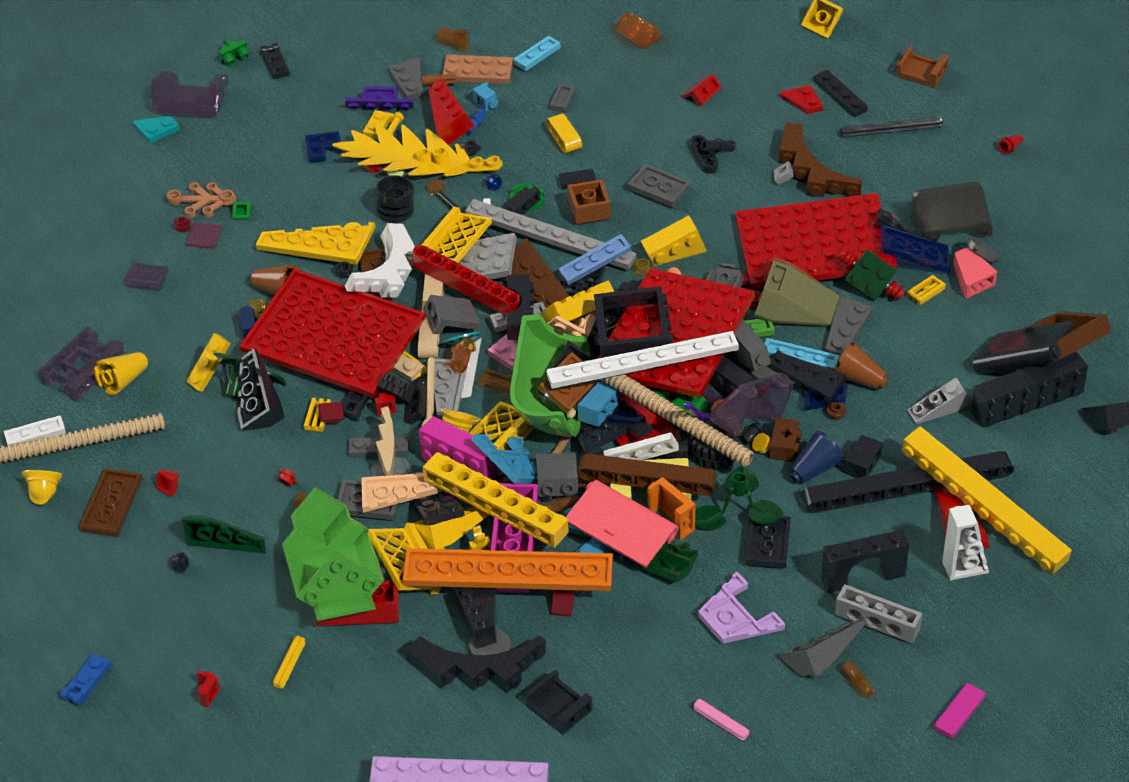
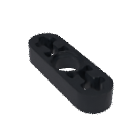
[690,135,718,174]

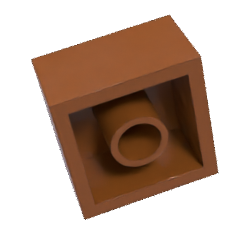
[567,179,611,224]

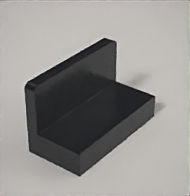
[501,185,541,215]

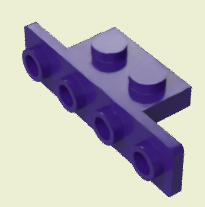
[344,86,414,110]

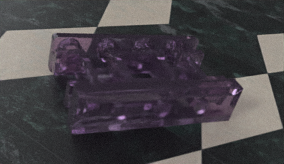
[38,326,125,402]

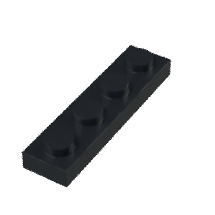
[813,70,868,117]

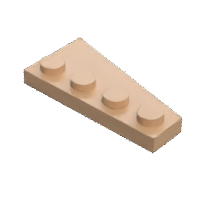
[362,473,442,513]

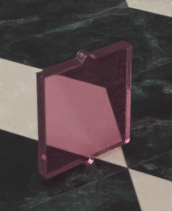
[185,222,222,249]

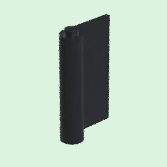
[973,320,1074,374]

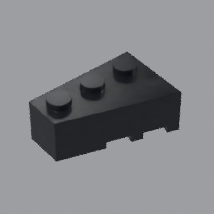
[455,587,497,649]

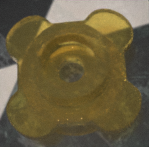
[632,258,651,276]
[248,298,267,316]

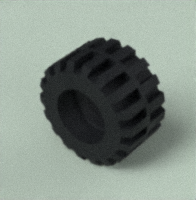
[690,418,740,470]

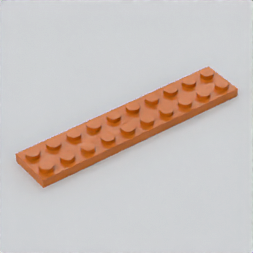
[403,548,613,591]

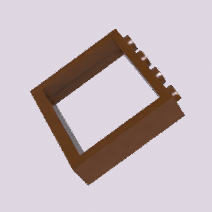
[1030,311,1112,360]

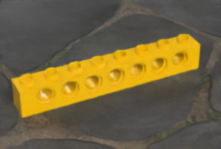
[423,452,569,548]

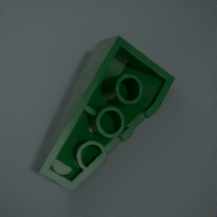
[182,514,267,554]

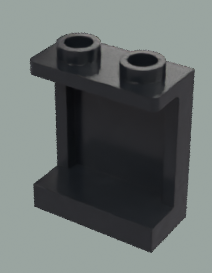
[526,670,593,735]

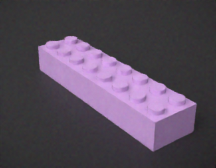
[370,757,549,782]

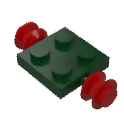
[838,248,905,301]

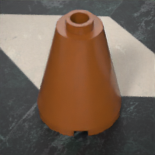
[250,265,300,296]
[834,342,888,390]

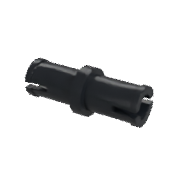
[701,138,736,152]

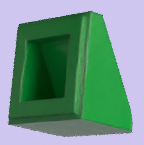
[232,201,253,220]

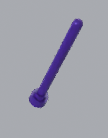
[684,402,714,421]

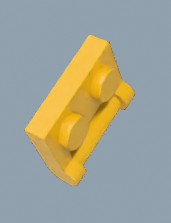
[363,110,404,140]

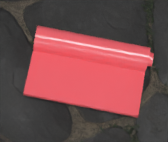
[565,480,679,568]

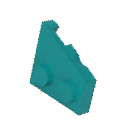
[133,116,180,144]

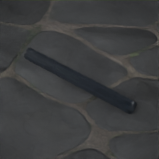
[840,117,943,137]

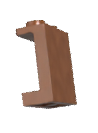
[896,46,949,88]

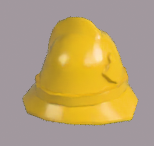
[440,408,481,432]
[21,470,62,505]

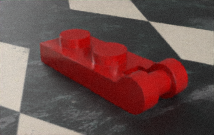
[619,393,667,426]

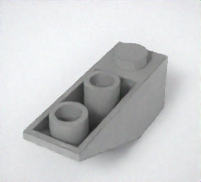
[907,378,972,424]

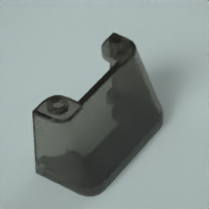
[910,182,992,246]

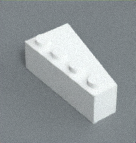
[942,505,989,580]

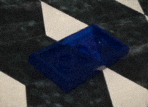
[879,225,951,273]

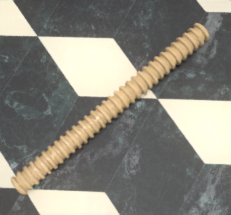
[601,374,753,467]
[0,413,165,464]

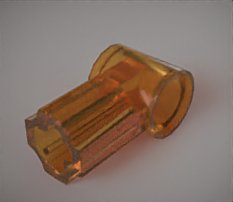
[437,27,470,51]
[450,337,476,373]

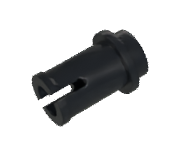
[740,422,764,445]

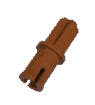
[422,73,457,86]

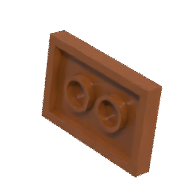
[537,352,599,414]

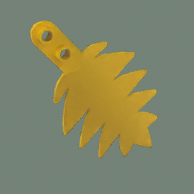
[332,123,503,176]

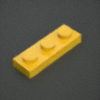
[187,333,231,392]

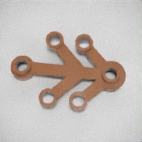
[167,182,236,218]

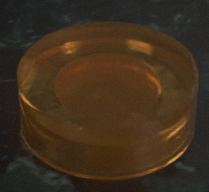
[428,179,446,196]

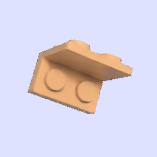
[547,314,596,337]

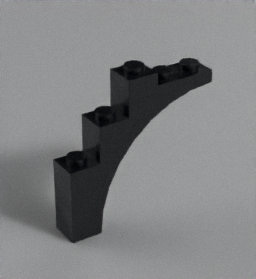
[405,635,546,694]

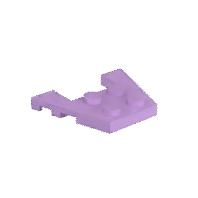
[698,572,785,644]

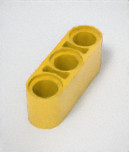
[546,113,582,154]

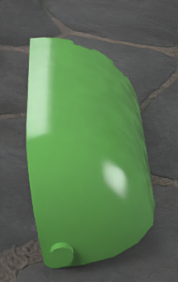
[510,314,591,437]

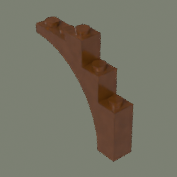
[779,122,863,197]

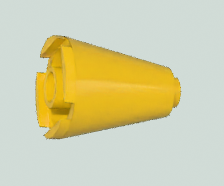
[94,352,148,396]

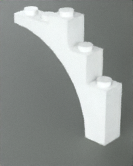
[345,223,415,298]

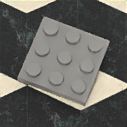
[460,233,517,279]

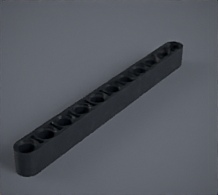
[801,451,1014,513]

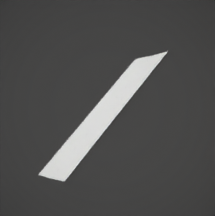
[462,337,482,398]

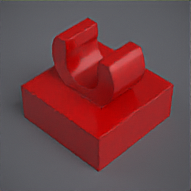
[375,391,397,417]
[156,469,180,497]

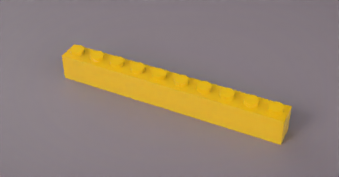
[902,426,1072,575]

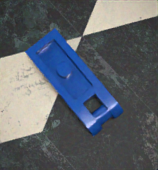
[60,653,112,706]

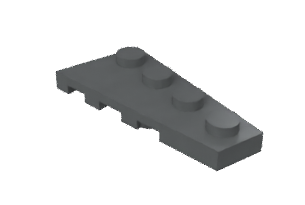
[825,295,873,357]

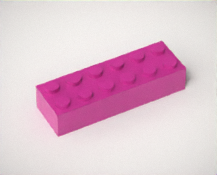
[491,483,539,593]

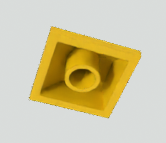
[801,0,844,39]

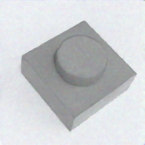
[774,161,793,185]

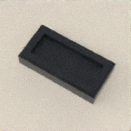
[558,169,596,189]

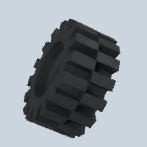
[377,373,415,402]

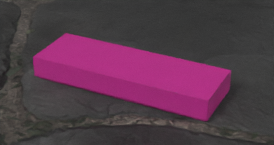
[934,683,986,740]

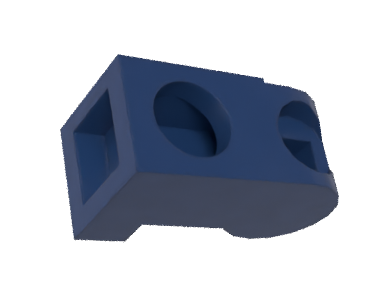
[238,306,256,339]

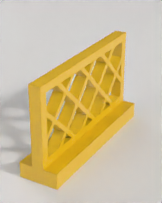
[422,207,492,263]
[469,401,534,451]
[367,523,441,594]

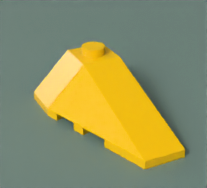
[413,506,489,549]

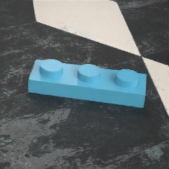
[513,36,561,71]

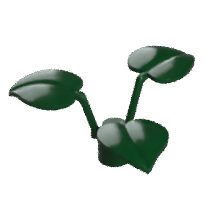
[213,352,286,398]
[695,466,784,530]

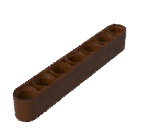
[578,454,717,496]

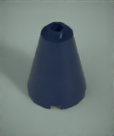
[790,431,844,484]

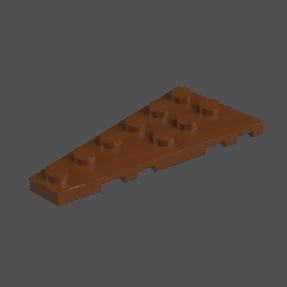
[497,238,569,308]

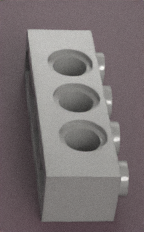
[835,584,922,644]

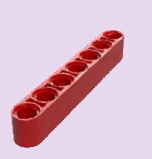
[413,245,520,316]

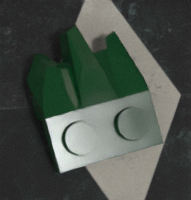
[643,541,698,582]

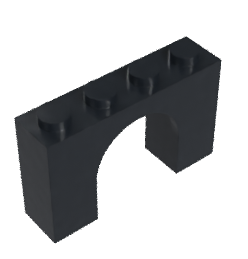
[821,530,909,593]

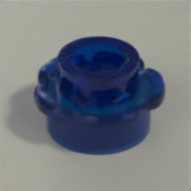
[486,173,502,190]

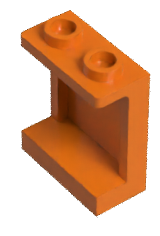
[648,477,695,541]

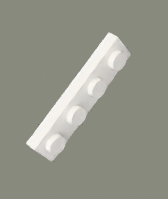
[603,433,679,460]

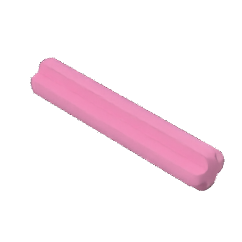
[694,699,749,741]

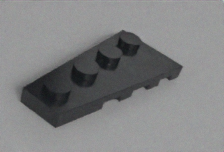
[768,351,846,403]

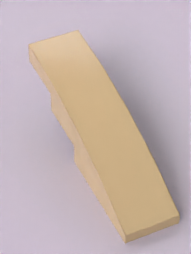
[376,407,396,476]

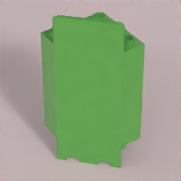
[282,487,384,621]

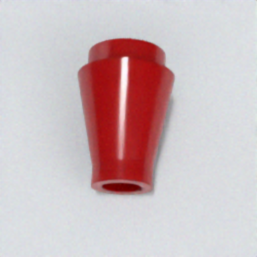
[998,134,1023,154]

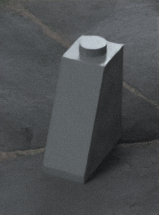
[731,320,771,371]

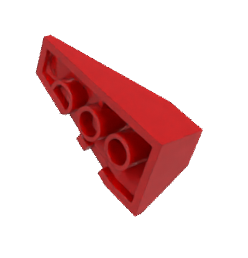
[934,487,990,549]

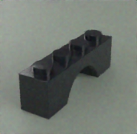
[507,274,534,340]

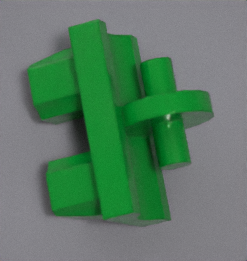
[218,39,249,67]

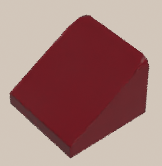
[318,402,344,425]
[551,590,575,617]

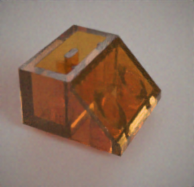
[614,12,664,49]

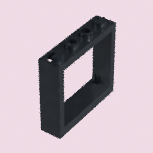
[594,286,673,358]

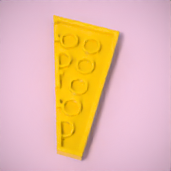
[255,222,376,265]

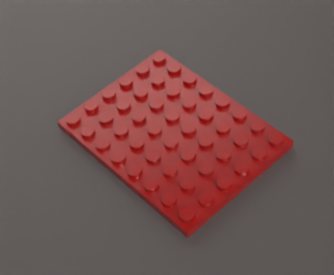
[735,193,897,289]
[239,268,426,398]
[597,268,755,398]

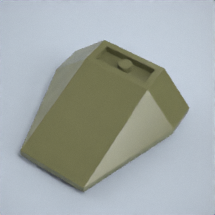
[754,257,840,326]

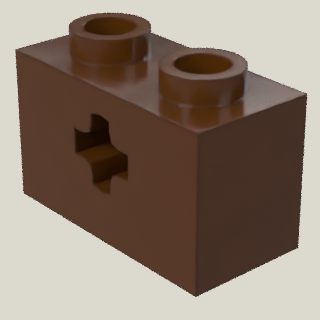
[770,417,802,462]

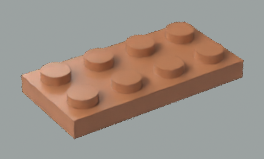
[443,54,513,84]

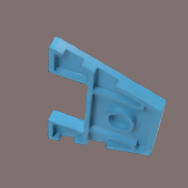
[471,434,538,484]

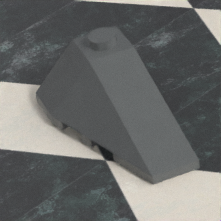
[779,620,866,678]

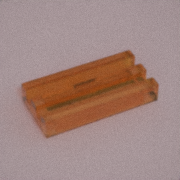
[478,368,512,395]

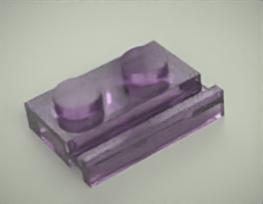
[125,262,168,290]

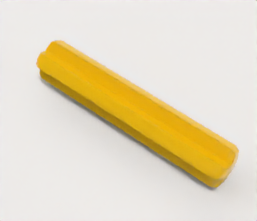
[273,636,305,689]

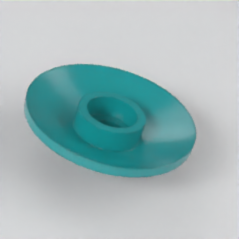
[443,331,480,349]

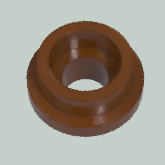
[827,402,846,420]

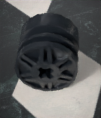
[376,175,414,222]

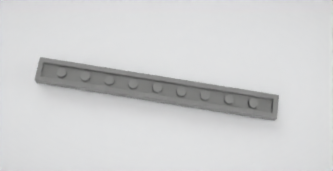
[465,199,636,270]

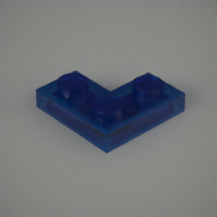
[305,131,341,163]

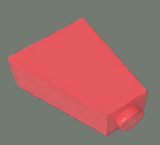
[953,247,997,299]

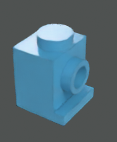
[473,82,498,111]

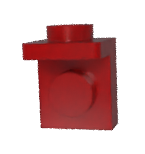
[197,670,220,708]

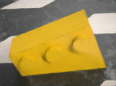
[641,216,707,266]

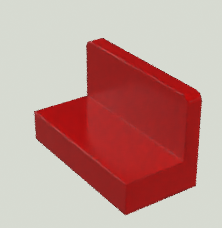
[682,73,722,106]

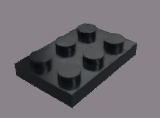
[413,490,465,525]
[745,516,791,568]

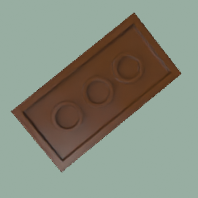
[79,468,143,537]

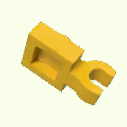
[469,526,491,550]

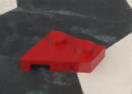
[780,85,823,114]

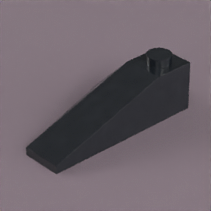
[237,348,285,431]
[1082,402,1129,433]

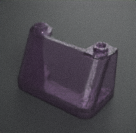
[151,71,228,117]
[709,373,795,437]

